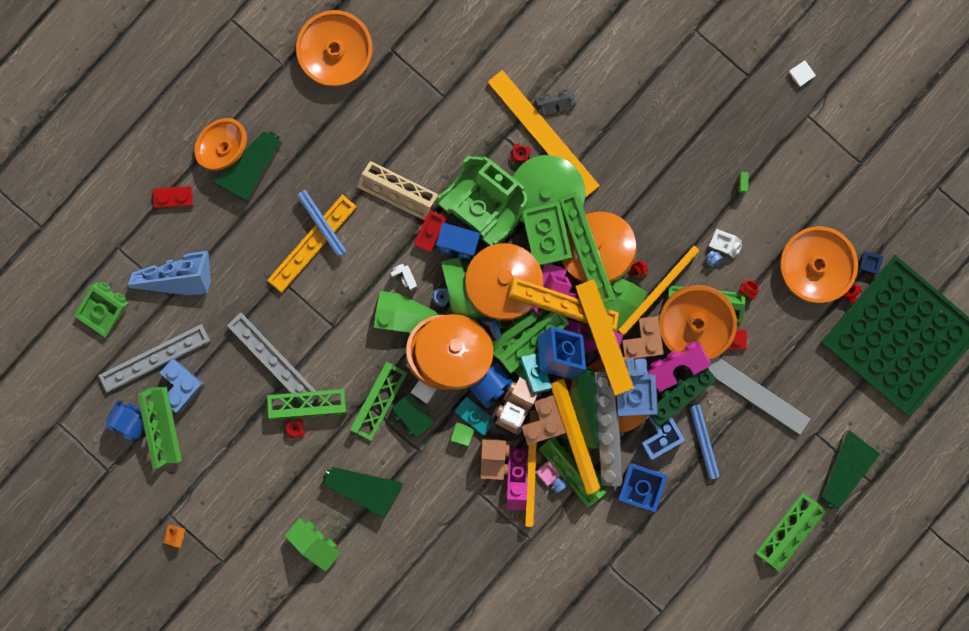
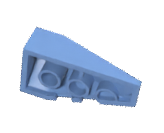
[128,251,211,295]

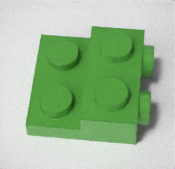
[74,282,129,337]

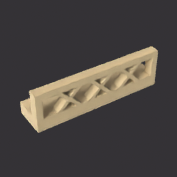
[357,161,438,220]

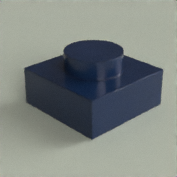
[858,251,884,275]
[479,317,502,339]

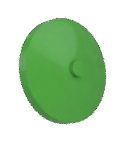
[513,155,586,227]

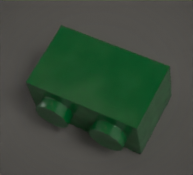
[392,393,434,438]

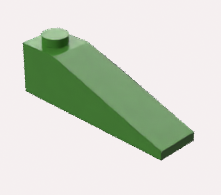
[588,278,647,354]
[374,291,442,334]

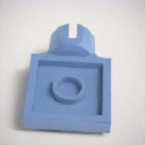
[617,358,658,416]

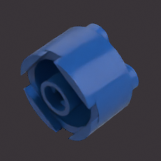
[469,363,515,408]
[105,399,151,441]

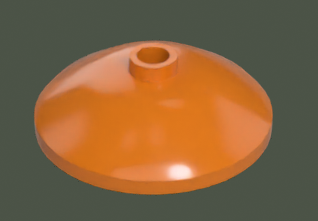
[194,118,247,171]

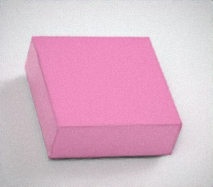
[535,461,560,487]

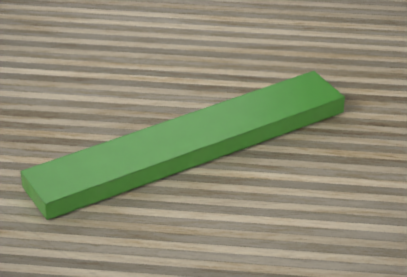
[559,192,616,305]

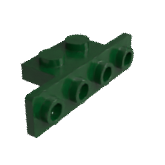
[650,368,717,426]

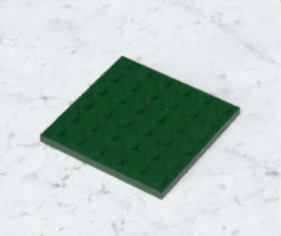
[821,255,969,417]

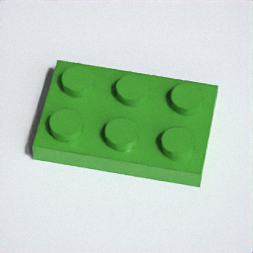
[523,202,572,266]

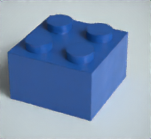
[436,223,480,261]
[538,327,586,379]
[617,463,668,513]

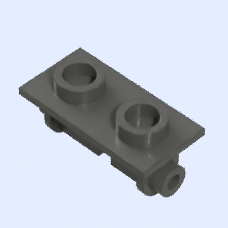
[536,89,576,115]

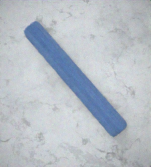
[297,190,346,257]
[690,404,719,480]

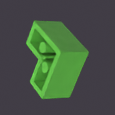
[285,518,340,572]

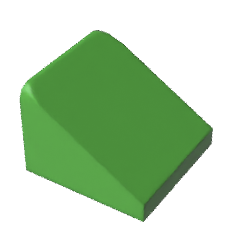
[450,422,475,447]

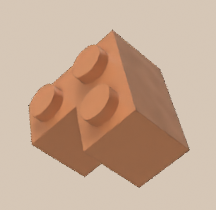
[621,316,663,359]
[495,378,538,434]
[522,395,566,445]
[481,440,510,480]

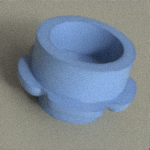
[705,250,723,268]
[432,288,450,307]
[551,477,569,494]

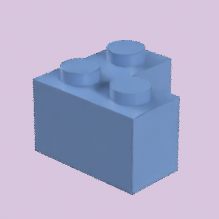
[160,358,205,413]
[640,416,685,460]

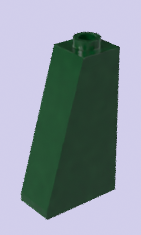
[213,131,282,203]
[560,367,599,449]
[820,430,880,510]
[323,467,404,518]

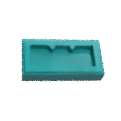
[520,353,552,395]
[454,397,491,435]

